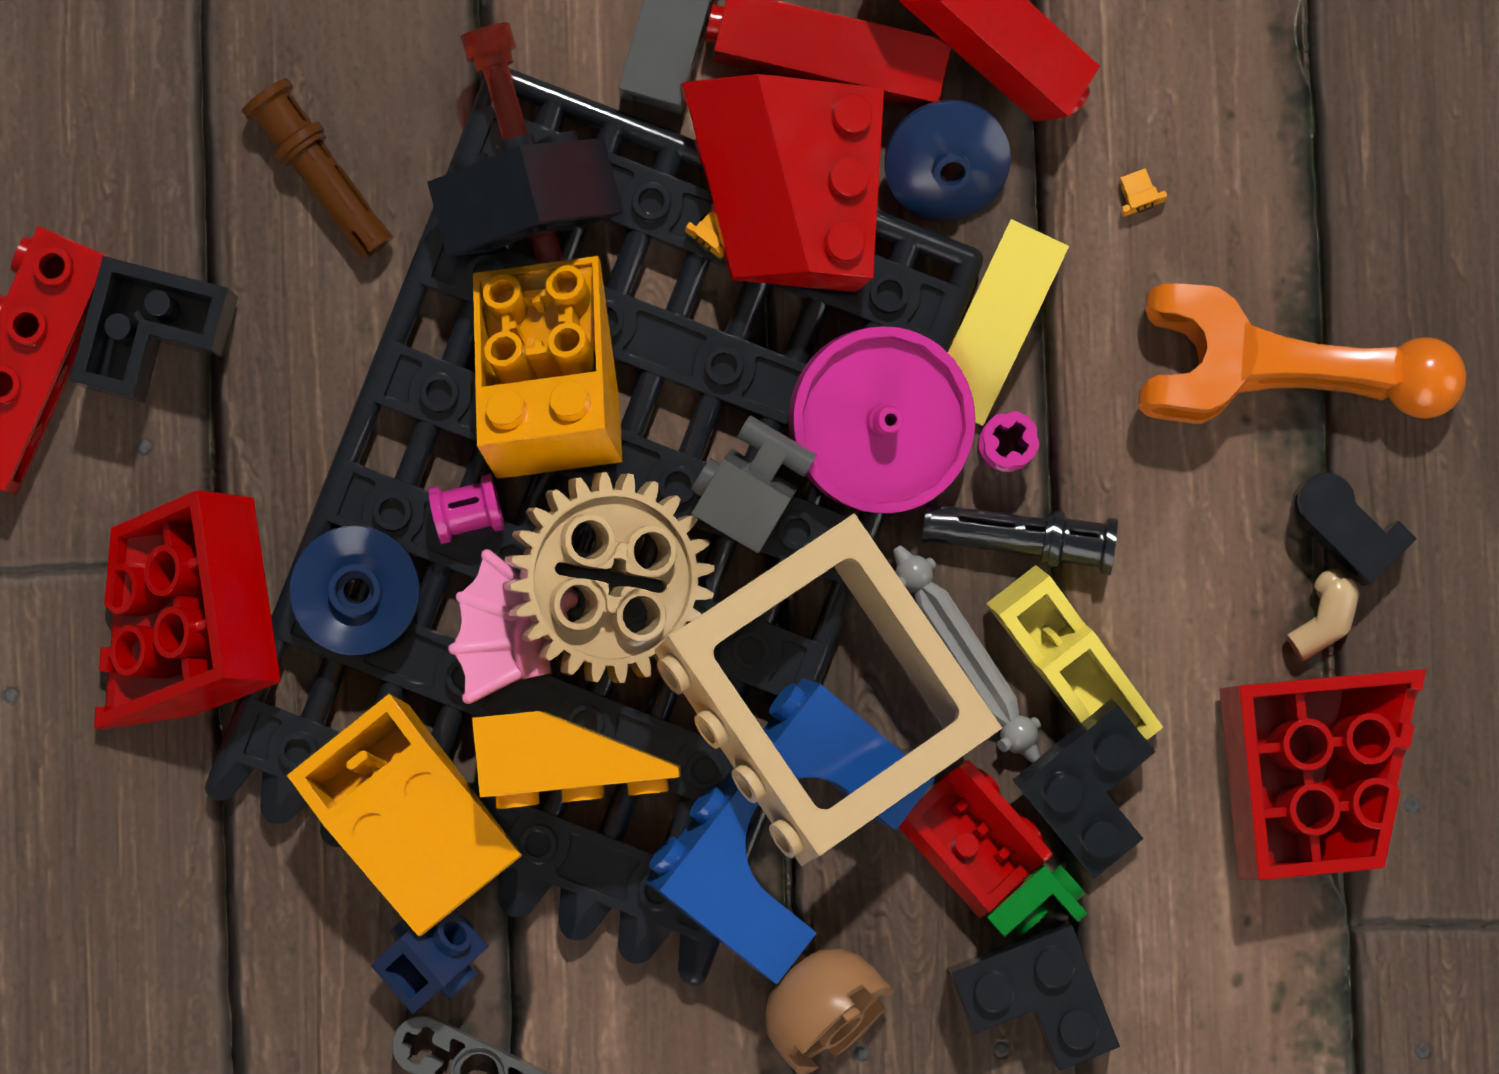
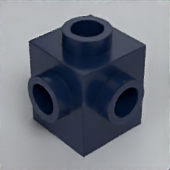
[370,909,489,1014]

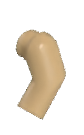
[1286,569,1359,662]

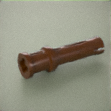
[242,78,394,261]

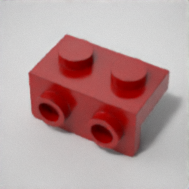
[898,760,1052,919]

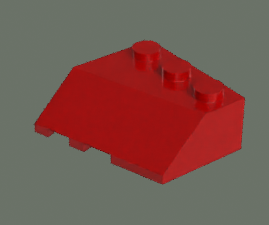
[680,74,884,292]
[94,490,281,729]
[1219,669,1427,880]

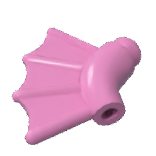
[448,549,579,704]

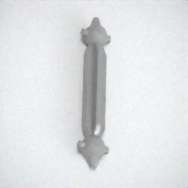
[893,545,1041,763]

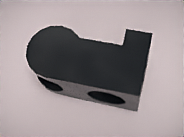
[1291,473,1417,586]

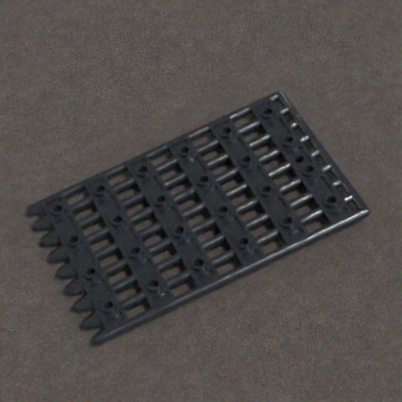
[205,64,983,986]

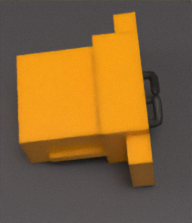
[1120,168,1167,217]
[684,210,724,259]

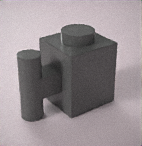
[691,415,817,554]

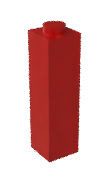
[705,0,951,109]
[899,0,1100,121]

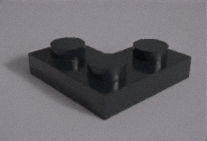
[1013,698,1156,879]

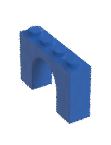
[644,678,935,984]

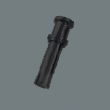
[922,502,1118,575]

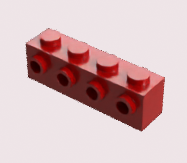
[0,226,111,495]

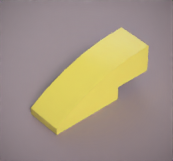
[948,219,1069,426]
[986,565,1163,740]

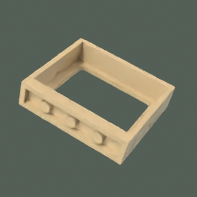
[654,513,1002,866]

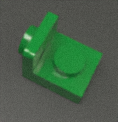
[985,865,1087,937]

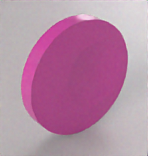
[788,326,975,513]

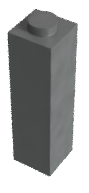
[618,0,714,116]

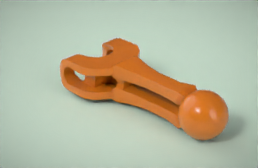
[1138,283,1466,424]

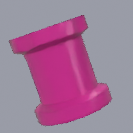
[978,411,1039,472]
[428,474,505,544]

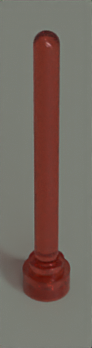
[460,22,564,264]

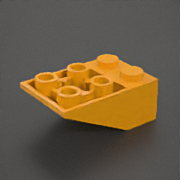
[473,256,622,479]
[287,694,522,937]
[472,711,681,809]

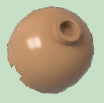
[764,949,894,1074]

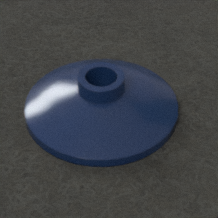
[884,100,1011,221]
[290,526,420,655]

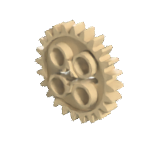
[504,472,715,683]

